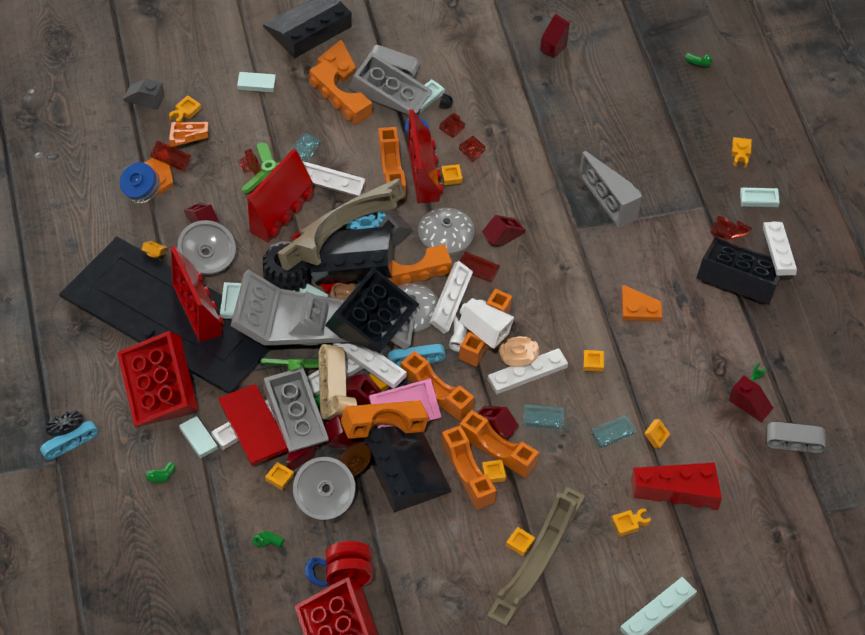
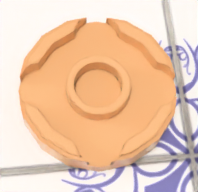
[499,336,539,367]

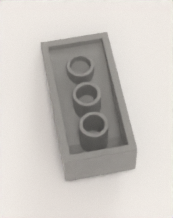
[349,52,432,115]
[579,151,642,228]
[263,367,329,453]

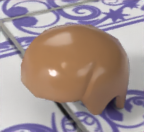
[330,283,355,300]

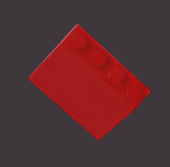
[408,109,443,204]
[247,148,314,243]
[171,246,224,342]
[117,331,198,427]
[295,576,378,635]

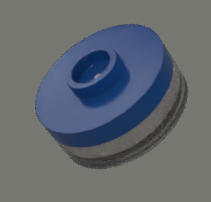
[120,162,160,203]

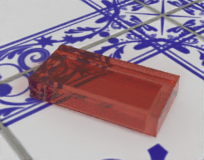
[150,140,192,171]
[460,251,500,283]

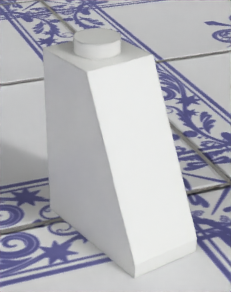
[460,298,514,348]

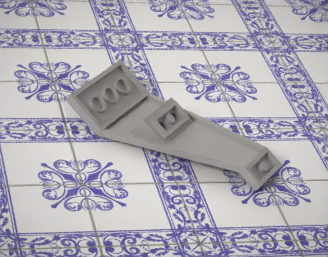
[230,270,414,350]

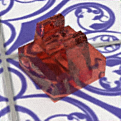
[439,113,465,138]
[459,135,486,161]
[238,149,261,175]

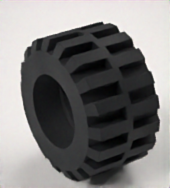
[262,243,312,292]

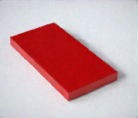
[218,384,288,466]

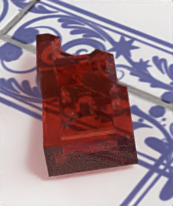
[710,215,752,240]

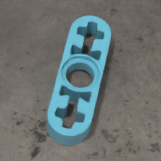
[388,344,446,367]
[40,421,98,460]

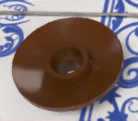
[338,444,371,477]

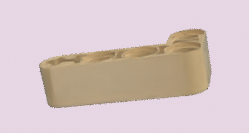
[319,344,357,420]

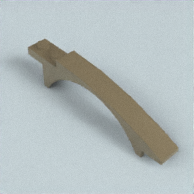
[278,179,405,271]
[487,487,585,627]

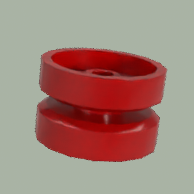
[325,541,373,587]

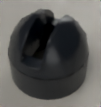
[439,93,453,109]

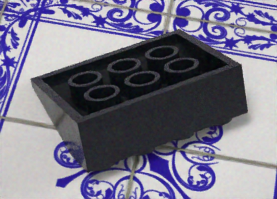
[263,0,352,59]
[311,226,392,284]
[696,237,782,305]
[325,267,420,353]
[363,426,451,513]

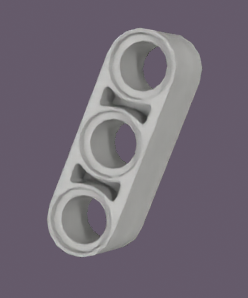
[370,45,421,78]
[767,422,826,453]

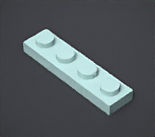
[620,577,697,635]

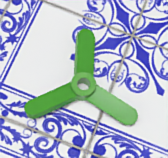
[241,143,279,194]
[260,358,319,371]

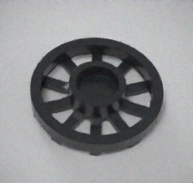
[45,410,84,436]

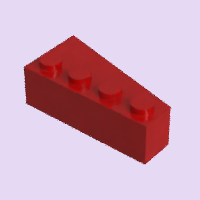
[631,462,722,510]

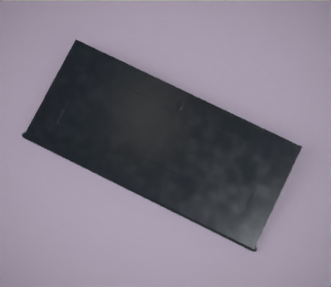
[59,236,274,394]

